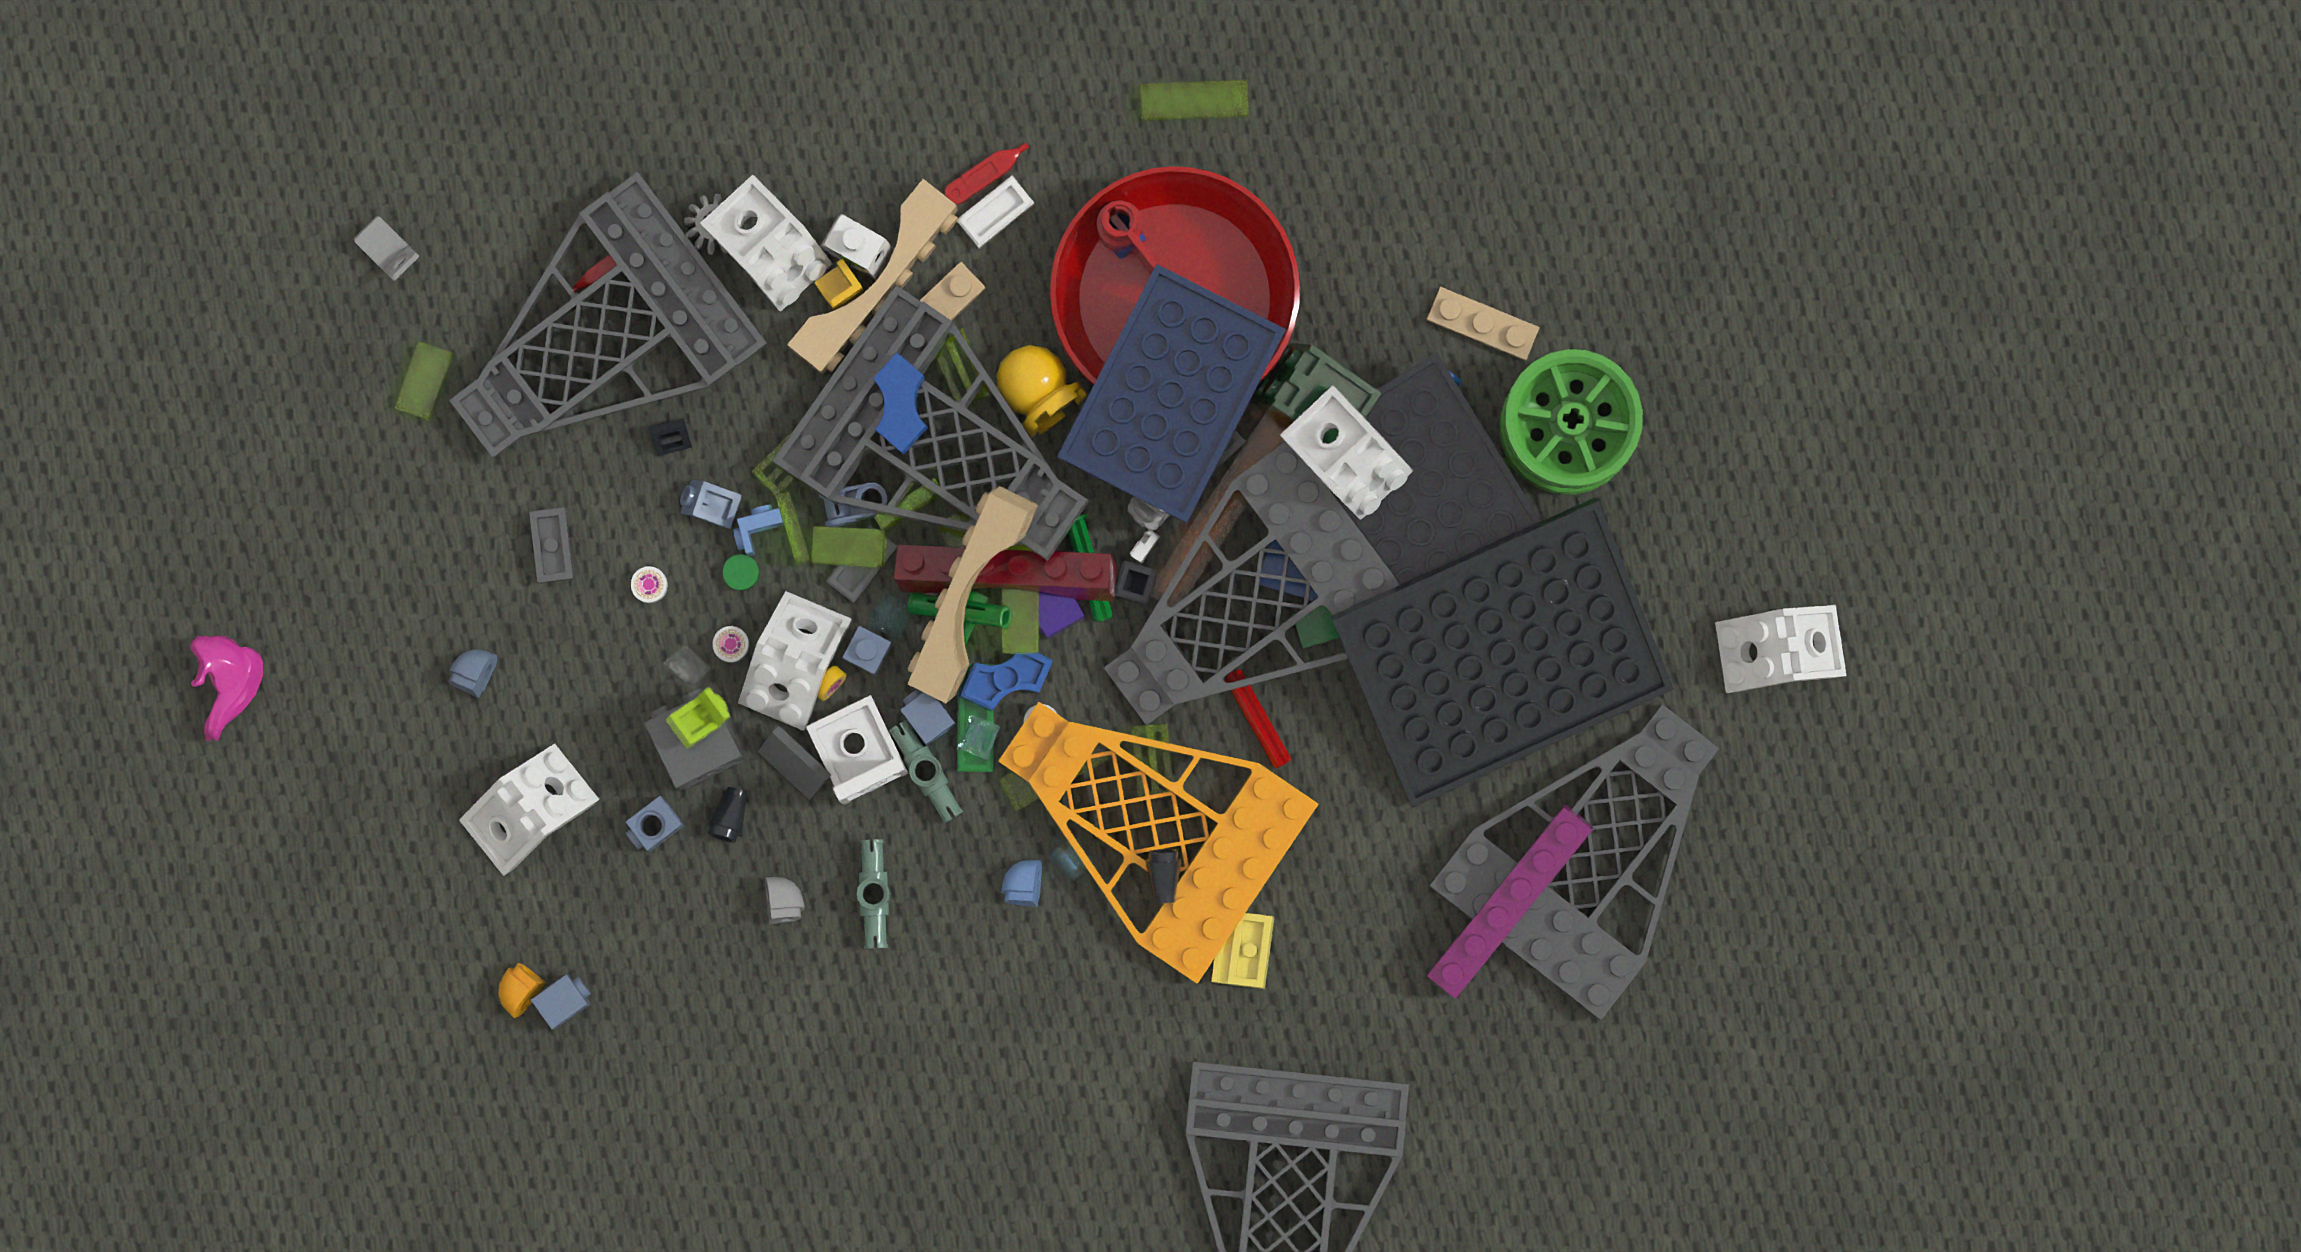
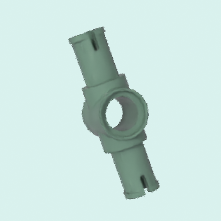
[888,720,964,824]
[857,839,891,949]

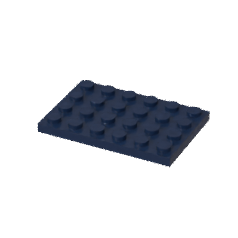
[1057,264,1286,524]

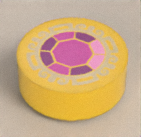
[817,666,847,701]

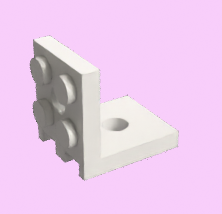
[700,175,833,312]
[1280,386,1413,520]
[738,591,851,731]
[1715,605,1847,693]
[806,695,909,805]
[459,744,599,876]

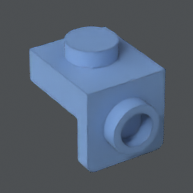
[733,505,785,556]

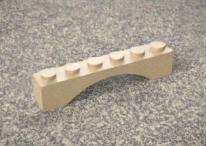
[787,179,958,376]
[908,486,1038,703]

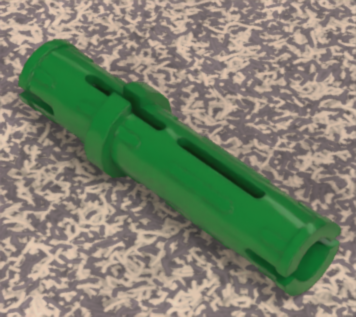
[908,592,1012,629]

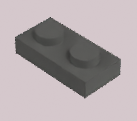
[529,507,574,584]

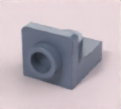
[680,480,742,529]

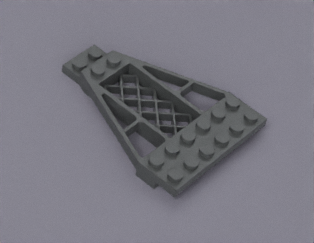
[449,172,767,458]
[773,285,1089,561]
[1104,441,1401,726]
[1429,704,1720,1020]
[1185,1062,1409,1252]

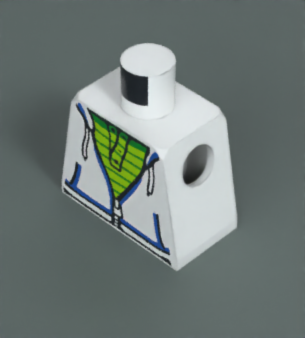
[820,214,894,281]

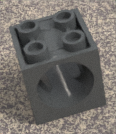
[644,689,747,791]

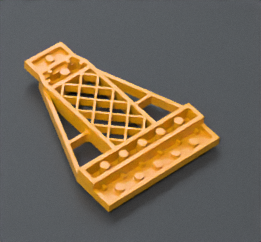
[998,702,1318,984]

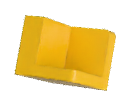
[814,259,864,311]

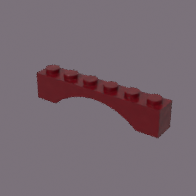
[894,545,1117,601]

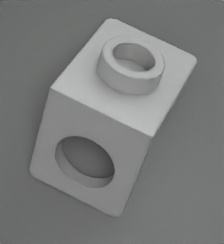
[354,216,419,281]

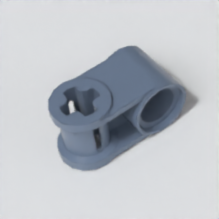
[819,483,890,528]

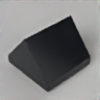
[649,417,692,456]
[1115,560,1157,605]

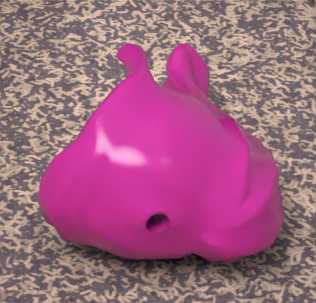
[190,635,263,741]

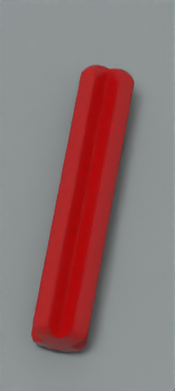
[1225,669,1291,768]

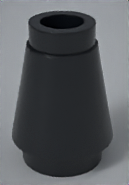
[708,787,748,843]
[1145,849,1182,903]

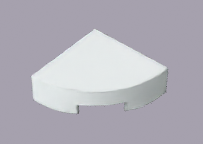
[1130,530,1160,565]

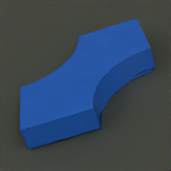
[873,352,928,455]
[958,645,1053,711]

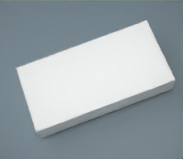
[957,176,1034,248]

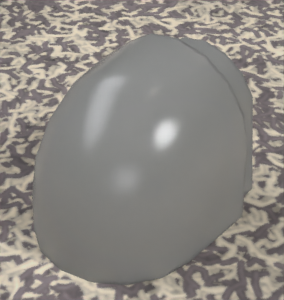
[765,877,805,924]

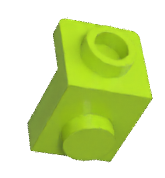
[665,687,730,749]

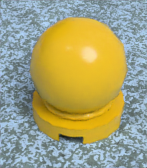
[996,345,1087,438]

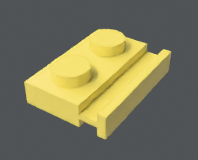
[1211,913,1274,989]

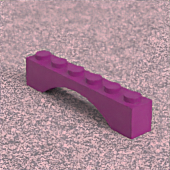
[1427,804,1593,999]

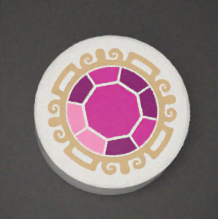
[631,567,668,603]
[713,626,749,663]

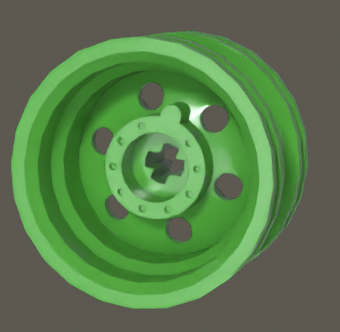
[1499,349,1643,495]

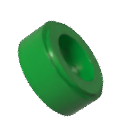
[723,554,760,591]

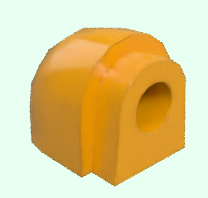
[498,963,546,1018]

